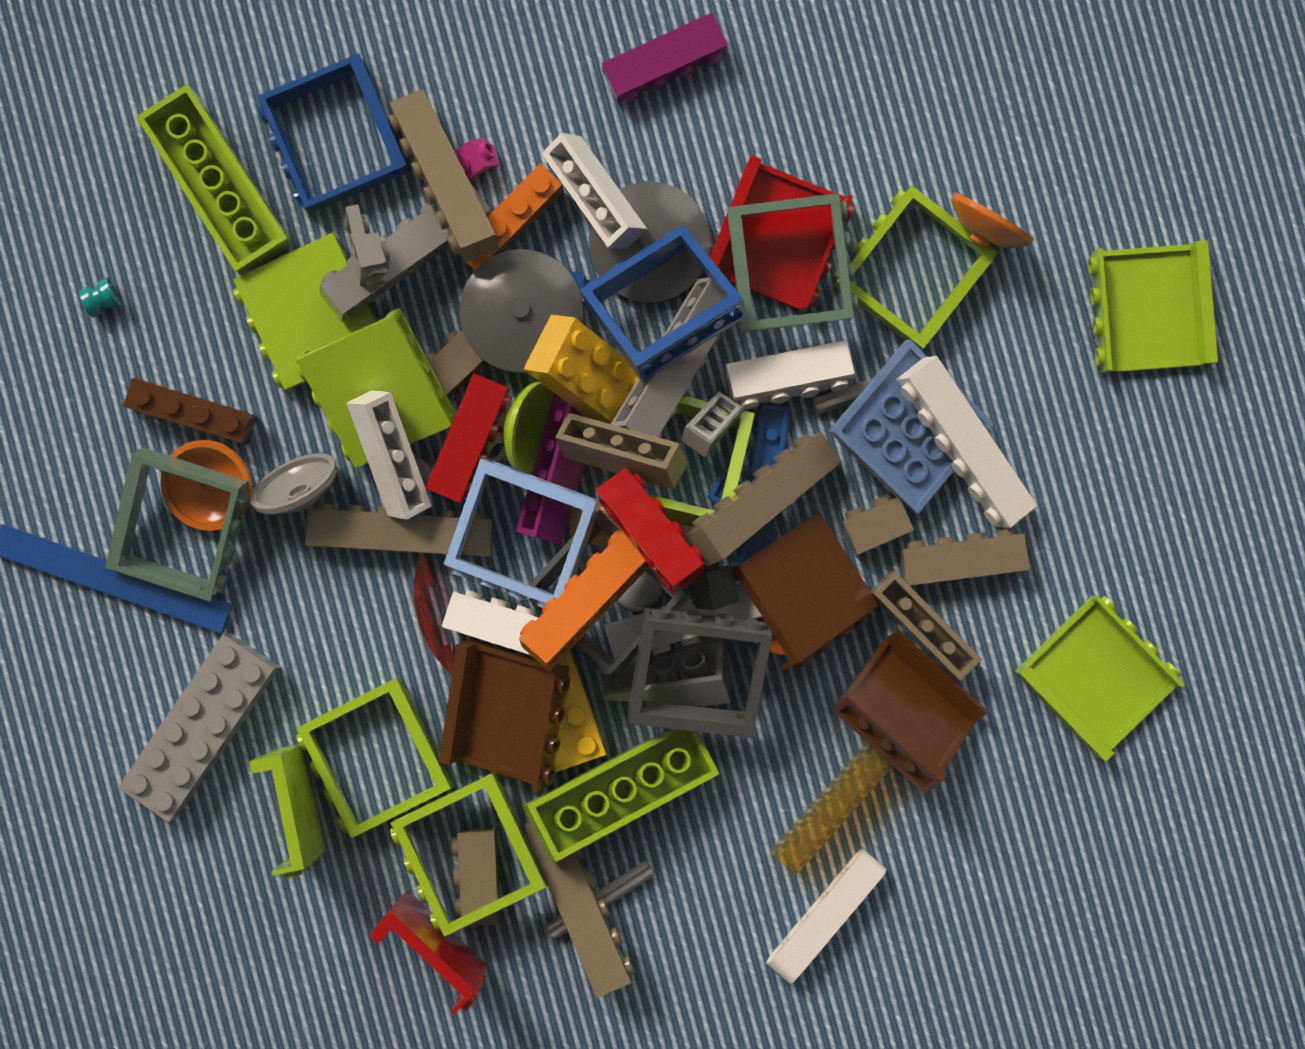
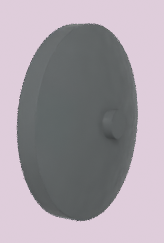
[589,182,710,304]
[460,249,584,374]

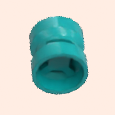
[79,278,121,318]

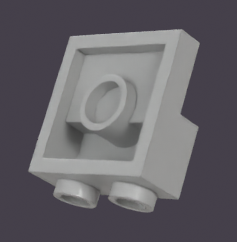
[345,204,390,287]

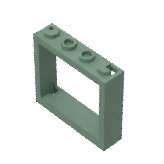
[727,193,858,333]
[105,447,249,602]

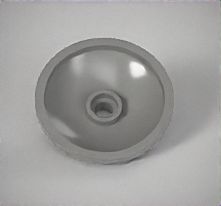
[250,453,338,515]

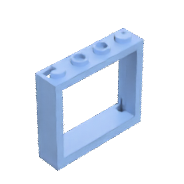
[443,459,601,608]

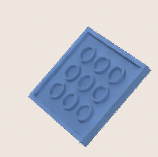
[829,340,993,514]

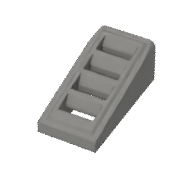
[681,391,744,456]

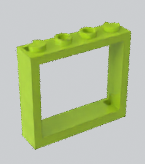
[834,185,999,351]
[648,396,755,527]
[296,677,454,838]
[390,772,548,937]

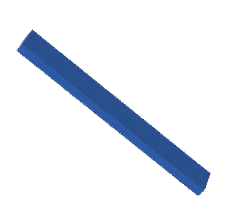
[726,403,791,648]
[0,524,234,633]

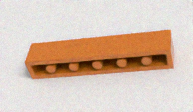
[519,517,672,671]

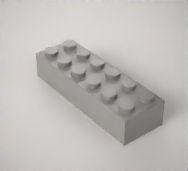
[118,633,281,823]

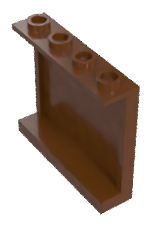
[733,512,879,670]
[832,629,988,794]
[439,639,570,792]

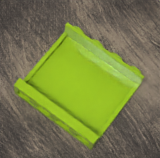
[233,232,377,393]
[1088,240,1218,373]
[296,308,456,468]
[1014,596,1185,762]
[249,744,326,879]

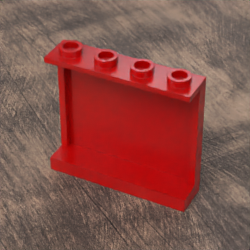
[704,155,855,313]
[369,890,487,1015]

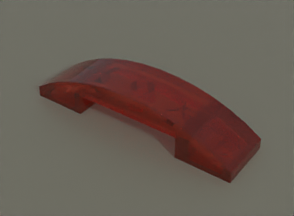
[414,555,455,674]

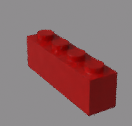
[425,373,512,503]
[595,468,705,596]

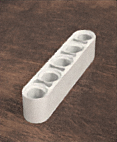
[766,849,886,984]

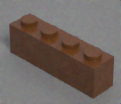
[123,377,257,445]

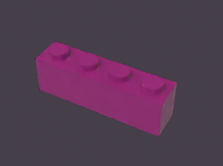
[601,12,728,104]

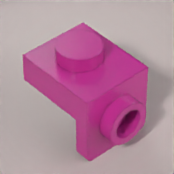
[455,138,500,182]

